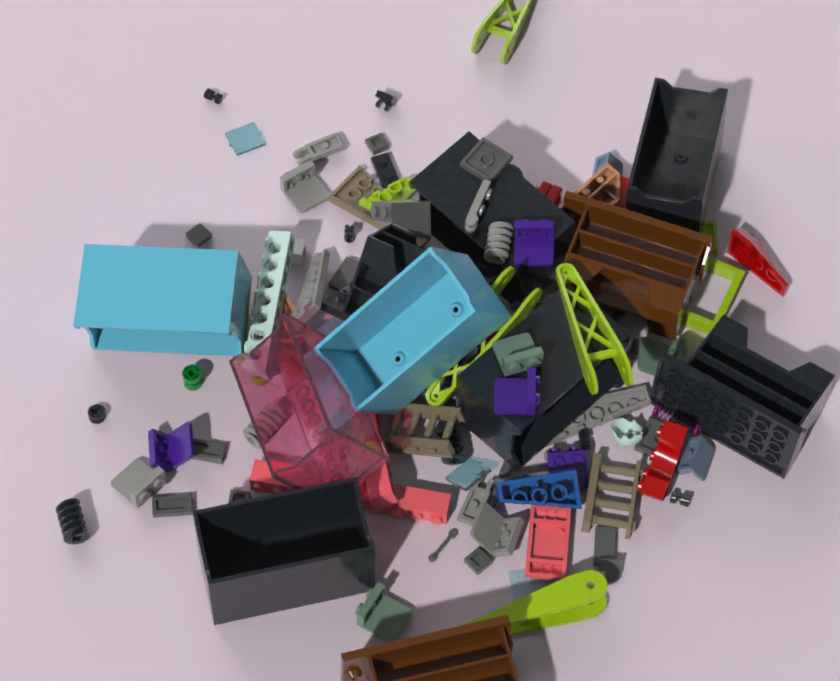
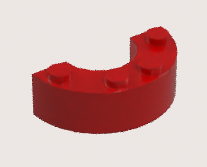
[637,420,688,502]

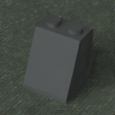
[370,199,431,239]

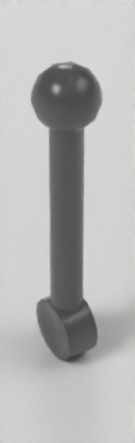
[428,530,457,562]

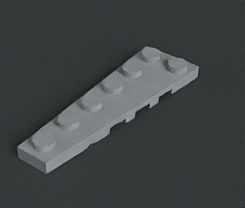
[289,249,330,332]
[545,385,651,447]

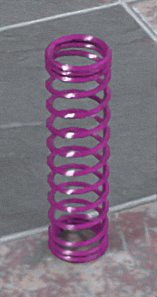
[652,404,702,436]

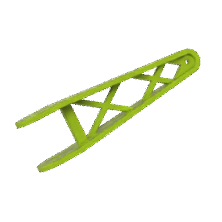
[471,0,534,64]
[556,263,633,395]
[426,266,543,406]
[463,570,607,635]

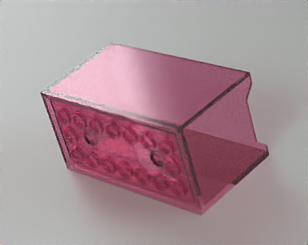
[229,312,390,490]

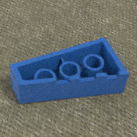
[494,467,582,509]

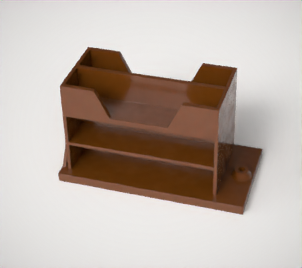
[558,190,713,341]
[340,615,519,681]

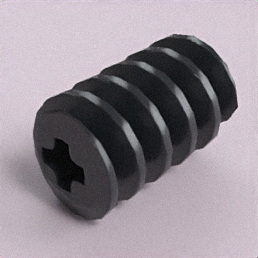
[436,421,467,466]
[56,498,89,545]

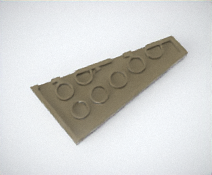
[328,165,430,248]

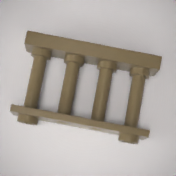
[383,403,466,458]
[581,453,644,539]

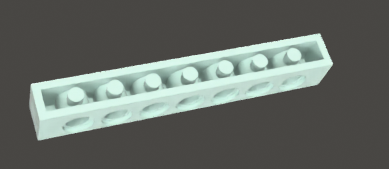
[241,231,296,378]

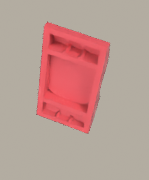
[525,505,571,581]

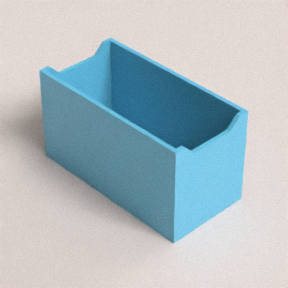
[73,244,252,357]
[313,247,512,415]

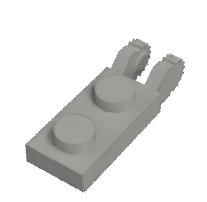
[292,132,345,165]
[465,179,493,234]
[457,474,494,527]

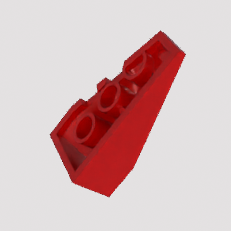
[727,229,788,297]

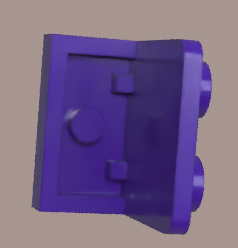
[514,219,554,266]
[494,368,540,415]
[148,422,194,473]
[544,446,589,490]

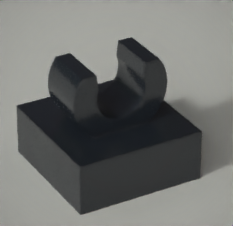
[375,90,398,112]

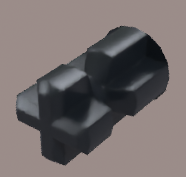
[204,88,223,104]
[344,224,355,243]
[578,429,592,450]
[670,491,691,507]

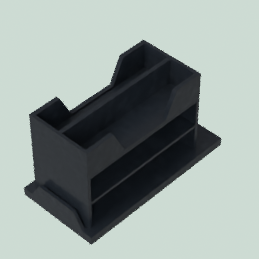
[320,224,501,370]
[649,314,836,479]

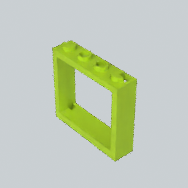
[681,257,746,335]

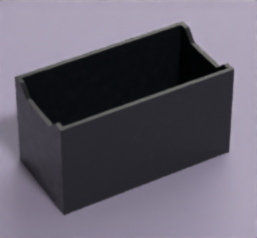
[626,78,728,233]
[409,131,576,305]
[456,283,631,471]
[192,477,375,625]

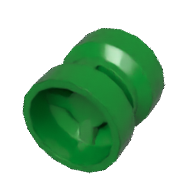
[182,364,203,391]

